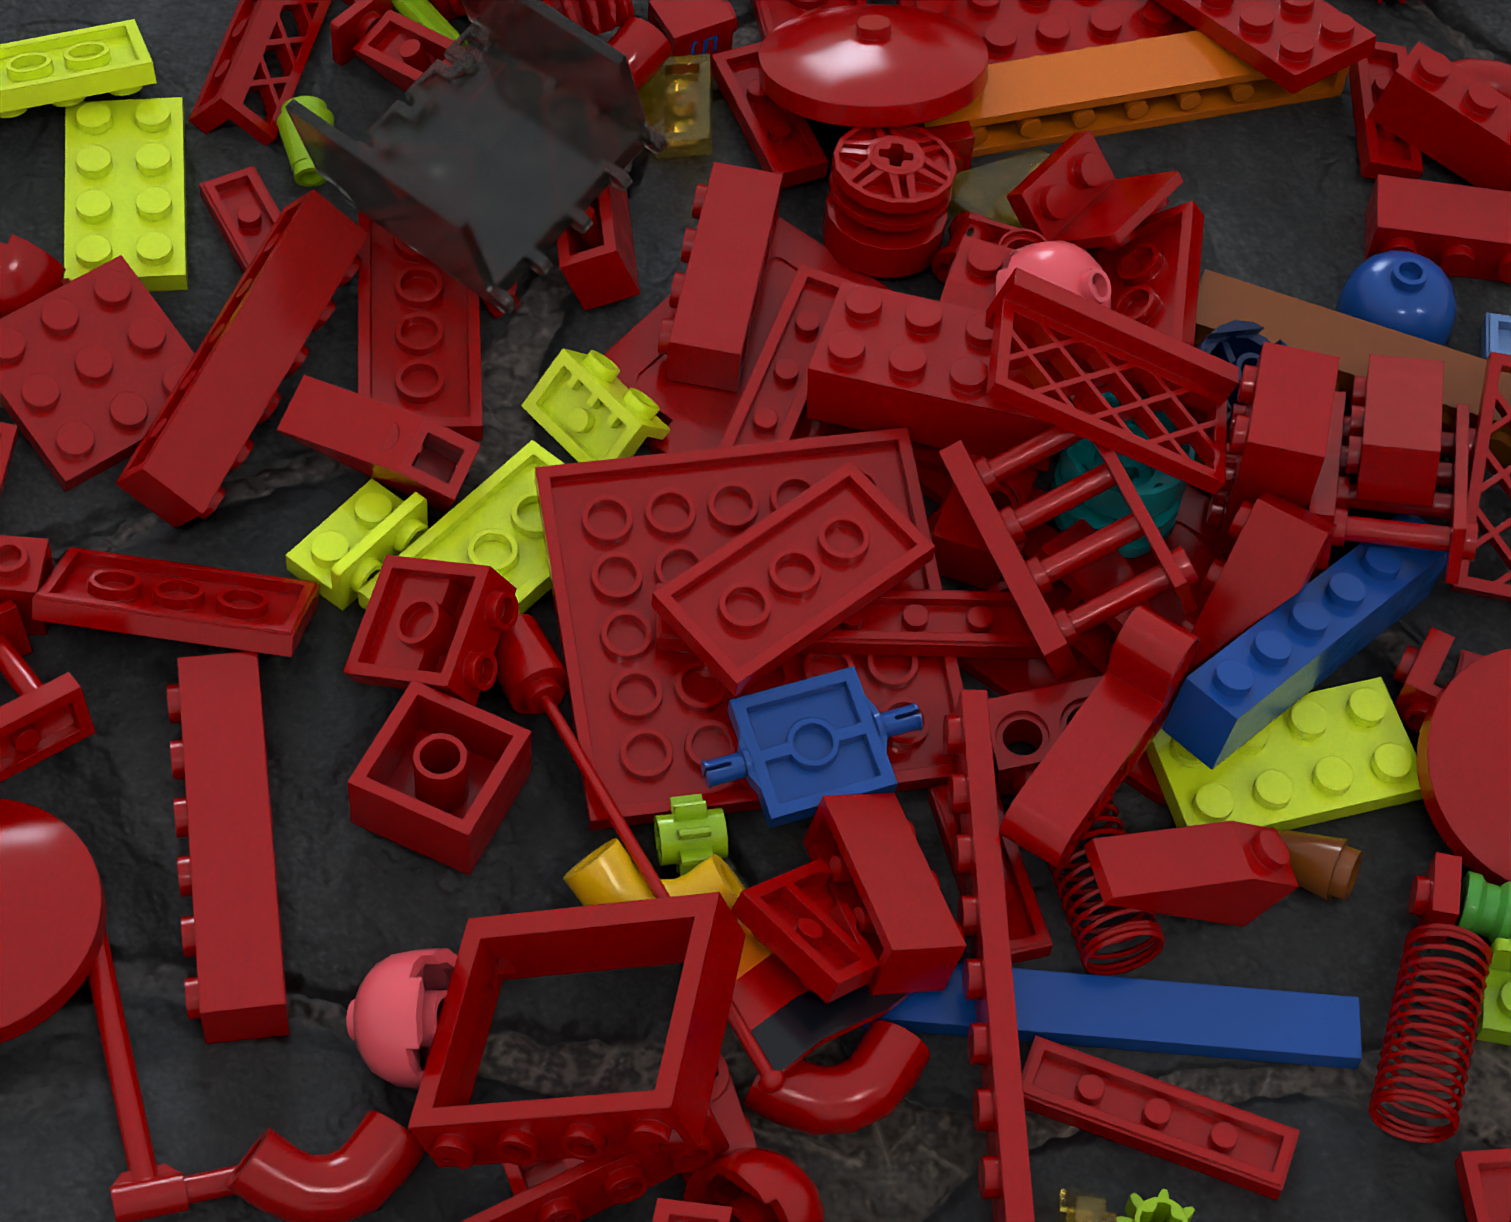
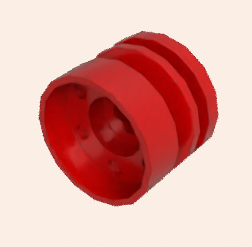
[821,125,957,278]

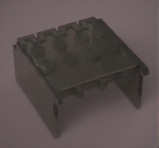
[285,0,668,315]

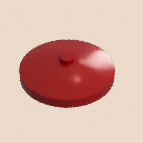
[758,4,988,128]
[1417,648,1511,886]
[0,798,107,1044]

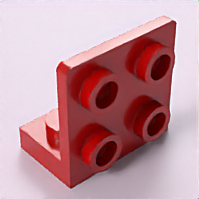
[1006,130,1184,251]

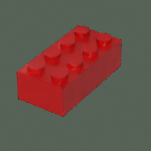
[807,280,1071,472]

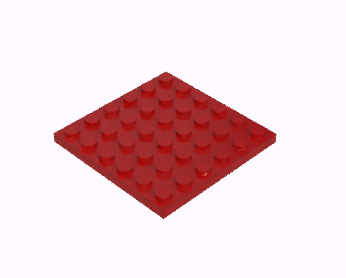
[535,427,964,831]

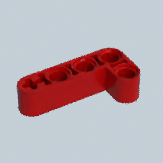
[999,605,1200,869]

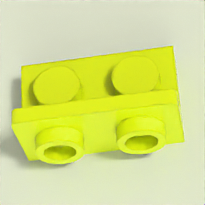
[521,348,671,462]
[285,479,429,611]

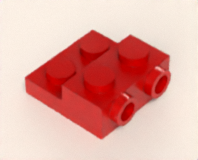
[343,555,519,706]

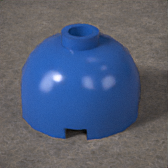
[1335,250,1457,346]

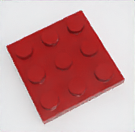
[0,255,194,492]

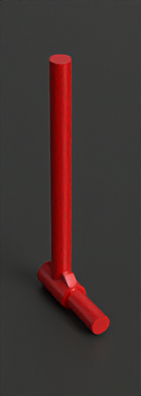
[88,929,237,1222]

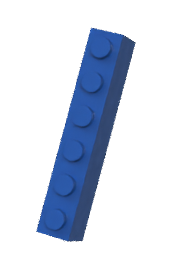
[1162,514,1446,770]

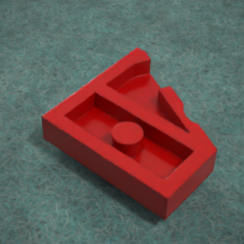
[731,858,880,1003]

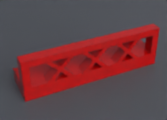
[188,0,331,146]

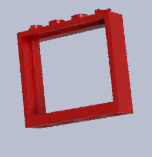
[408,892,746,1170]

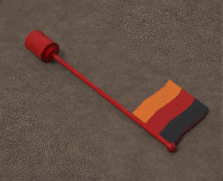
[494,613,910,1094]

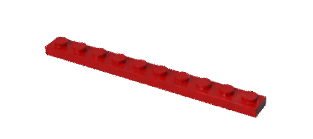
[943,690,1035,1222]

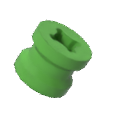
[1454,871,1511,945]

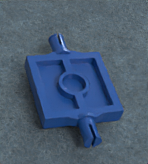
[701,666,923,828]

